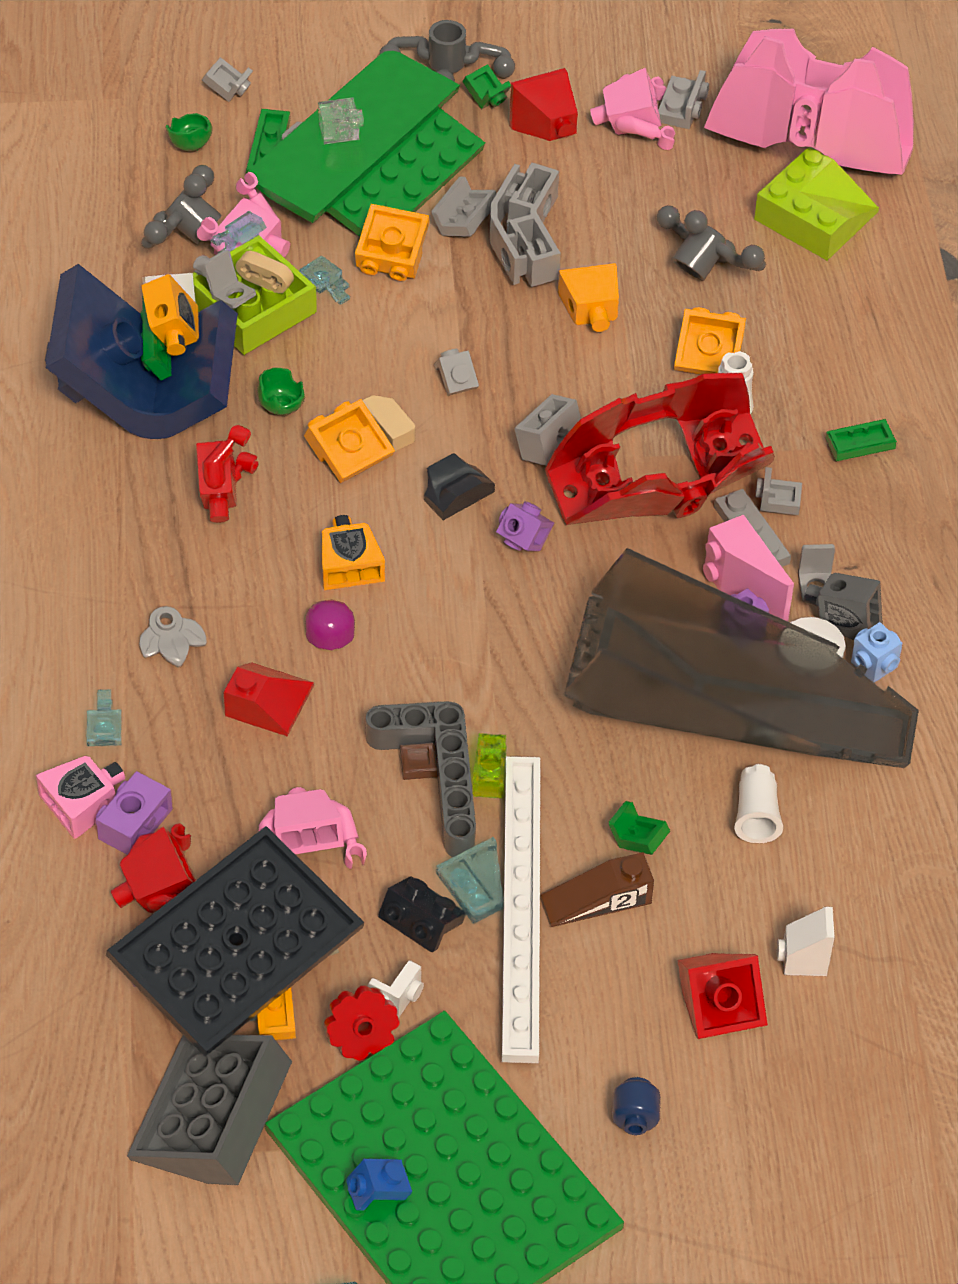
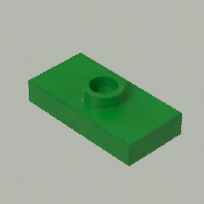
[825,419,897,462]

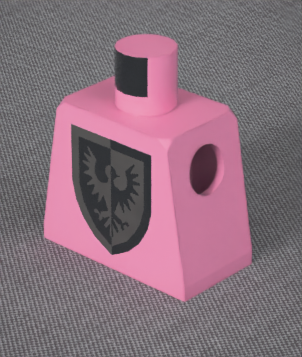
[36,756,125,839]

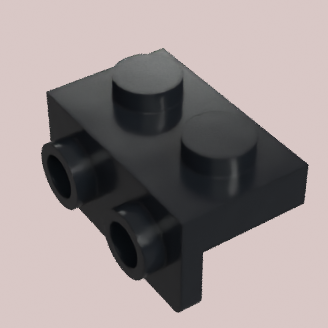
[378,876,467,952]

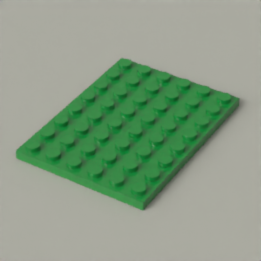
[265,1010,624,1284]

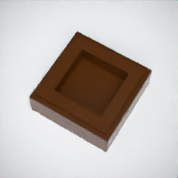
[400,743,437,780]

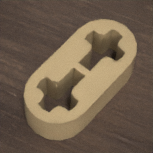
[236,251,294,293]

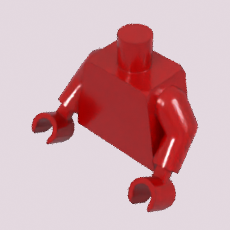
[196,425,259,523]
[111,823,196,913]

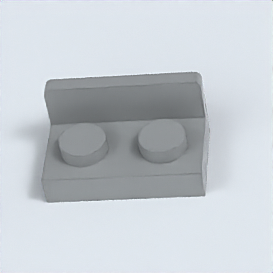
[659,70,709,129]

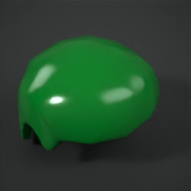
[165,113,213,151]
[257,367,305,415]

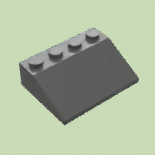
[127,1035,292,1185]

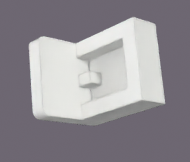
[368,960,424,1017]

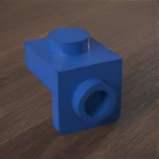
[346,1159,412,1211]

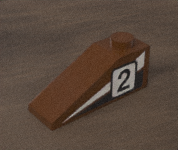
[540,852,654,927]

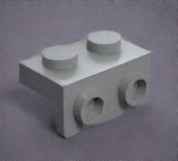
[432,177,497,237]

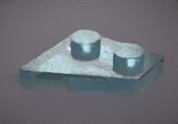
[436,837,504,924]

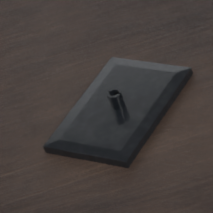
[106,826,364,1057]

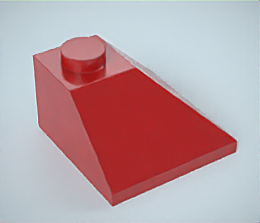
[509,68,578,141]
[223,662,314,736]
[678,953,768,1039]

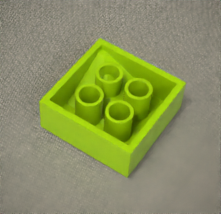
[754,147,879,261]
[193,235,317,355]

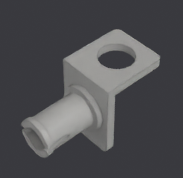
[193,250,256,309]

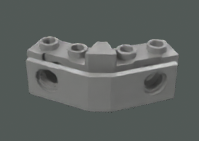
[490,162,561,287]

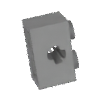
[514,394,581,466]

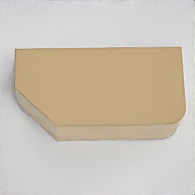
[362,395,415,451]

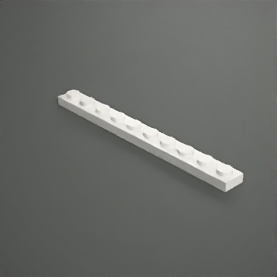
[502,757,540,1063]

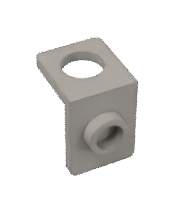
[798,544,835,602]

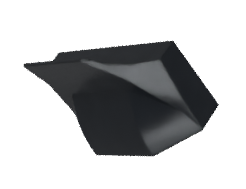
[424,453,495,521]

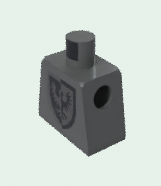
[804,573,883,640]

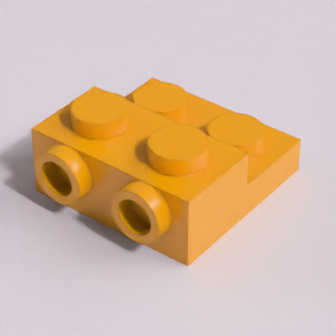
[355,204,430,281]
[674,307,746,374]
[304,399,395,483]

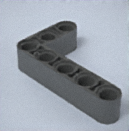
[365,701,476,859]

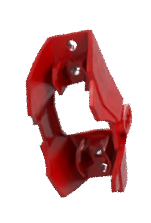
[545,373,775,525]

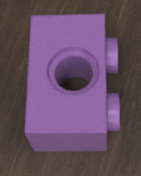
[95,771,173,855]

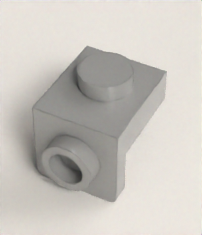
[202,57,253,102]
[434,349,479,396]
[756,467,802,515]

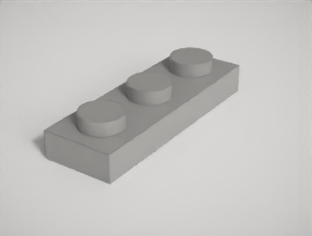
[714,489,791,567]

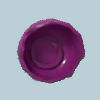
[305,599,355,650]

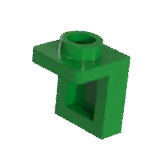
[462,64,511,110]
[609,801,670,855]

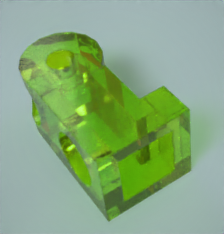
[473,733,507,798]

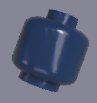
[612,1077,661,1135]

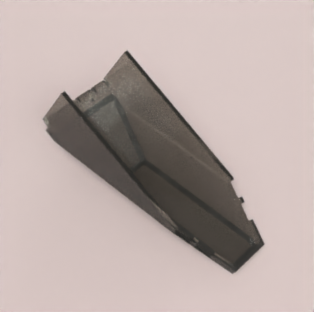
[564,548,919,768]

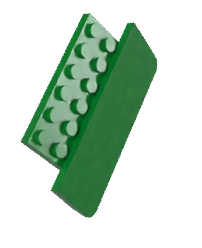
[249,51,486,237]

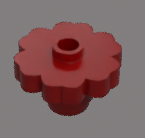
[324,985,400,1061]

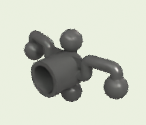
[379,20,516,82]
[141,165,222,249]
[656,205,766,281]

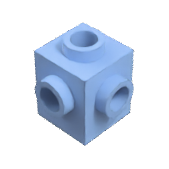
[851,622,903,683]

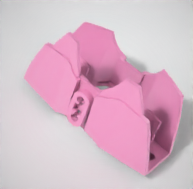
[704,29,914,175]

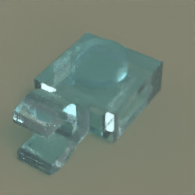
[211,211,267,253]
[299,255,350,305]
[86,689,122,746]

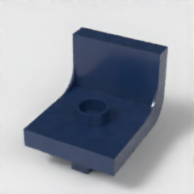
[45,264,238,439]

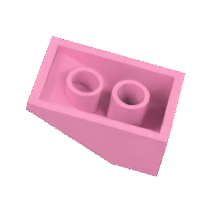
[703,515,794,627]

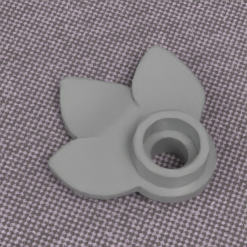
[139,606,207,667]

